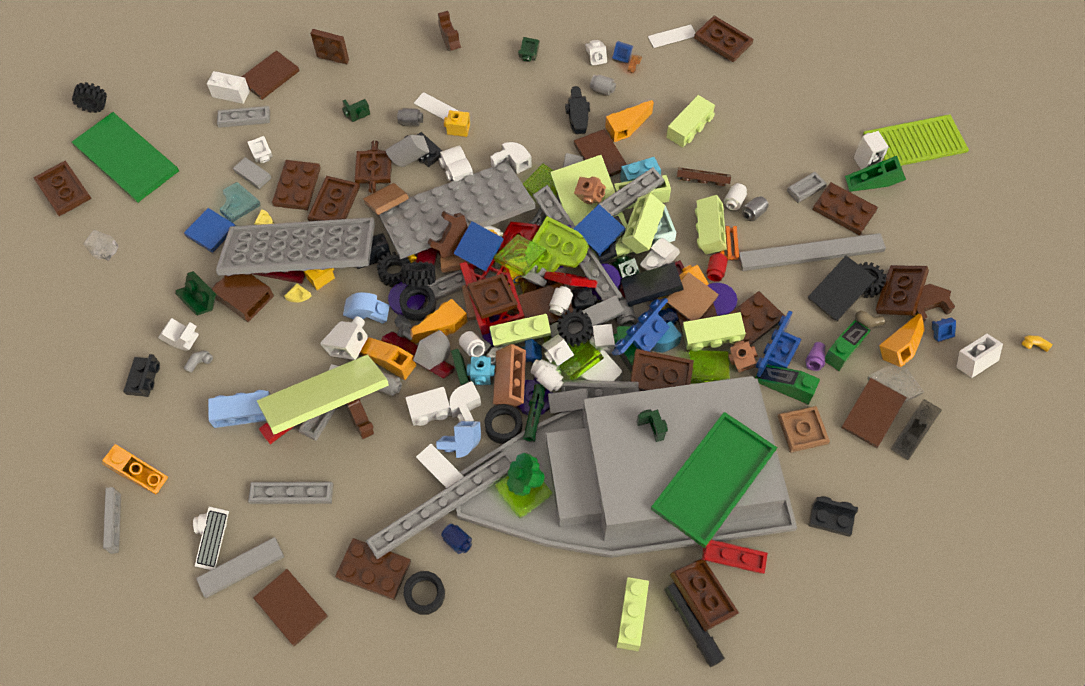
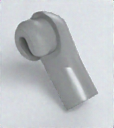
[184,351,213,373]

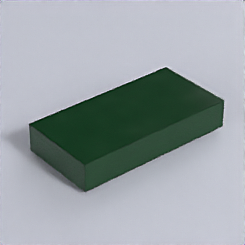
[451,349,470,386]

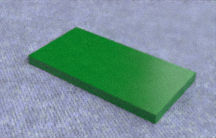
[72,112,179,203]
[651,412,778,548]

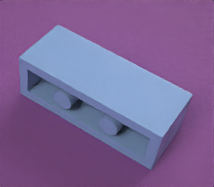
[208,390,270,428]

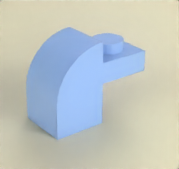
[343,292,390,324]
[436,421,481,458]

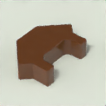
[438,11,461,51]
[428,211,468,258]
[913,284,955,323]
[345,398,374,439]

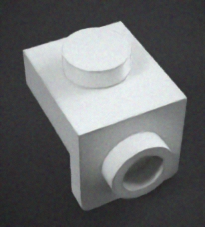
[585,40,607,65]
[248,136,273,163]

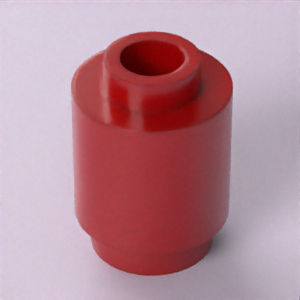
[706,253,728,282]

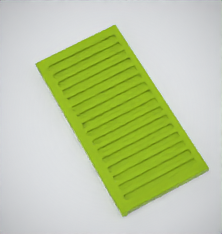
[863,114,969,166]

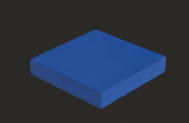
[573,204,626,256]
[184,208,236,253]
[454,221,504,271]

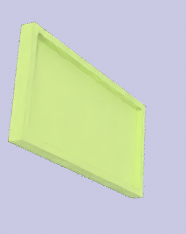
[551,155,634,260]
[257,354,389,434]

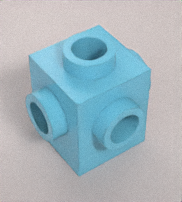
[467,355,495,385]

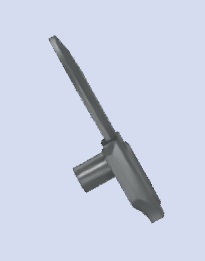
[394,314,413,340]

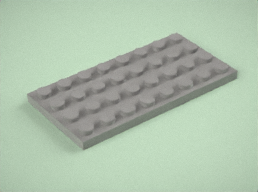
[378,162,536,259]
[216,217,375,276]

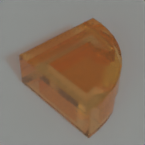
[627,54,642,73]

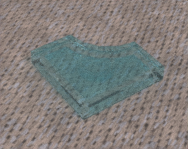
[220,182,261,223]

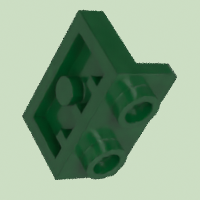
[175,271,216,316]

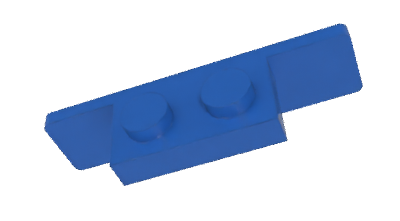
[612,298,670,356]
[756,311,801,377]

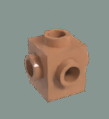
[574,176,606,205]
[728,341,758,373]

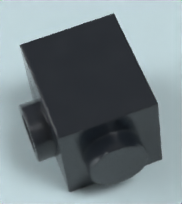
[572,288,597,312]

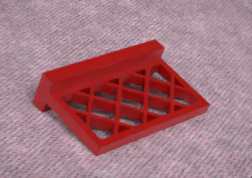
[460,253,525,335]

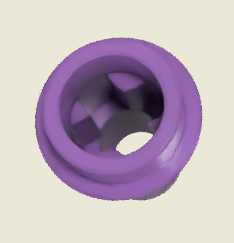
[805,342,825,371]

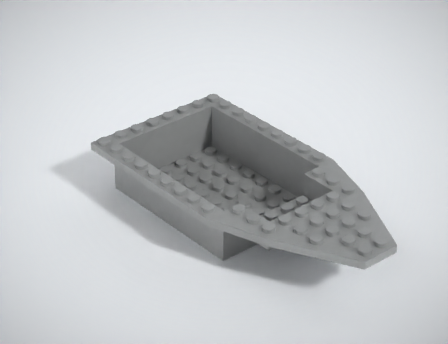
[456,376,797,558]

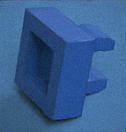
[612,41,633,63]
[932,317,956,342]
[521,339,542,363]

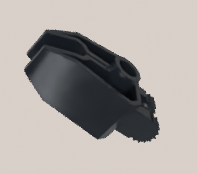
[565,86,590,134]

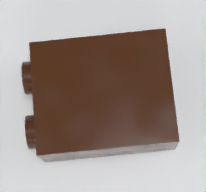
[212,274,274,322]

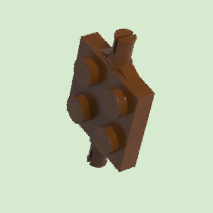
[355,140,392,193]

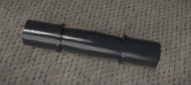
[664,583,725,668]

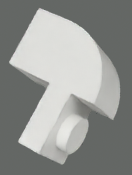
[490,142,532,174]
[640,238,680,271]
[158,318,199,351]
[450,381,481,422]

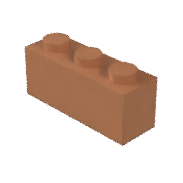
[493,344,526,407]

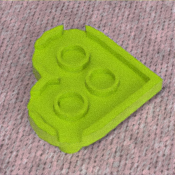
[526,216,589,273]

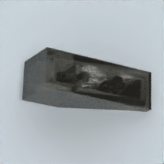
[891,399,942,460]

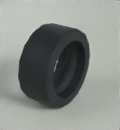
[399,285,436,321]
[484,404,523,444]
[403,571,445,615]

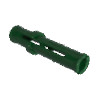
[523,384,546,442]

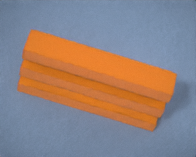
[719,226,739,260]

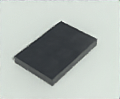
[808,255,876,322]
[621,262,684,307]

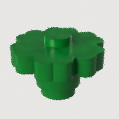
[507,453,545,496]

